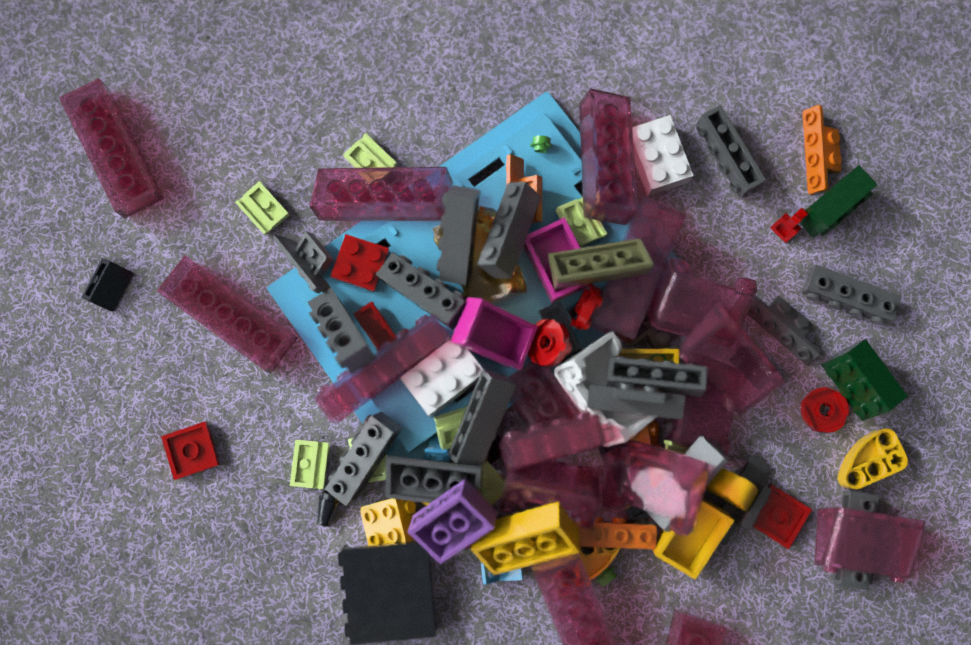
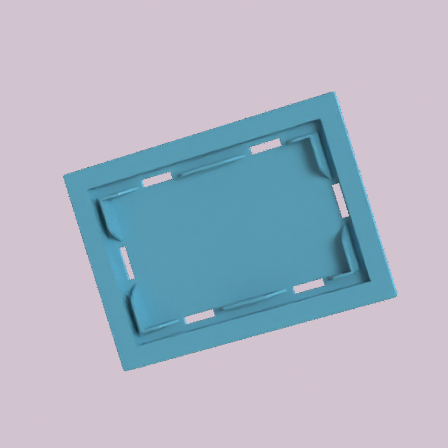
[267,92,689,460]

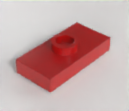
[353,301,399,353]

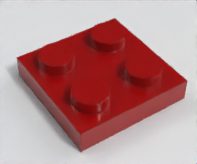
[330,234,389,292]
[161,421,220,480]
[751,484,812,549]

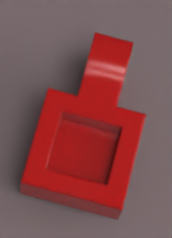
[770,208,808,243]

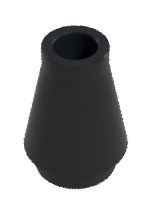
[317,490,341,527]

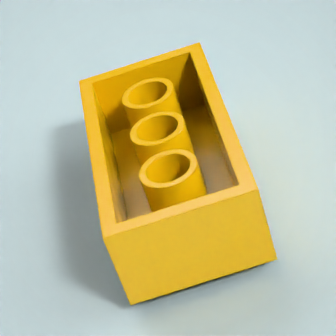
[471,502,579,575]

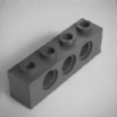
[308,288,376,374]

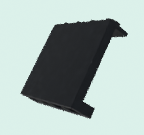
[338,541,436,645]

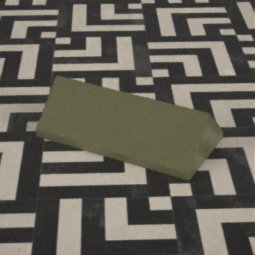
[548,238,653,290]

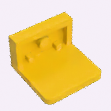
[360,499,416,545]

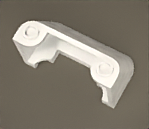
[554,331,657,446]

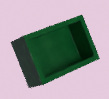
[799,165,878,238]
[821,339,908,421]

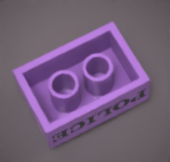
[408,479,497,564]

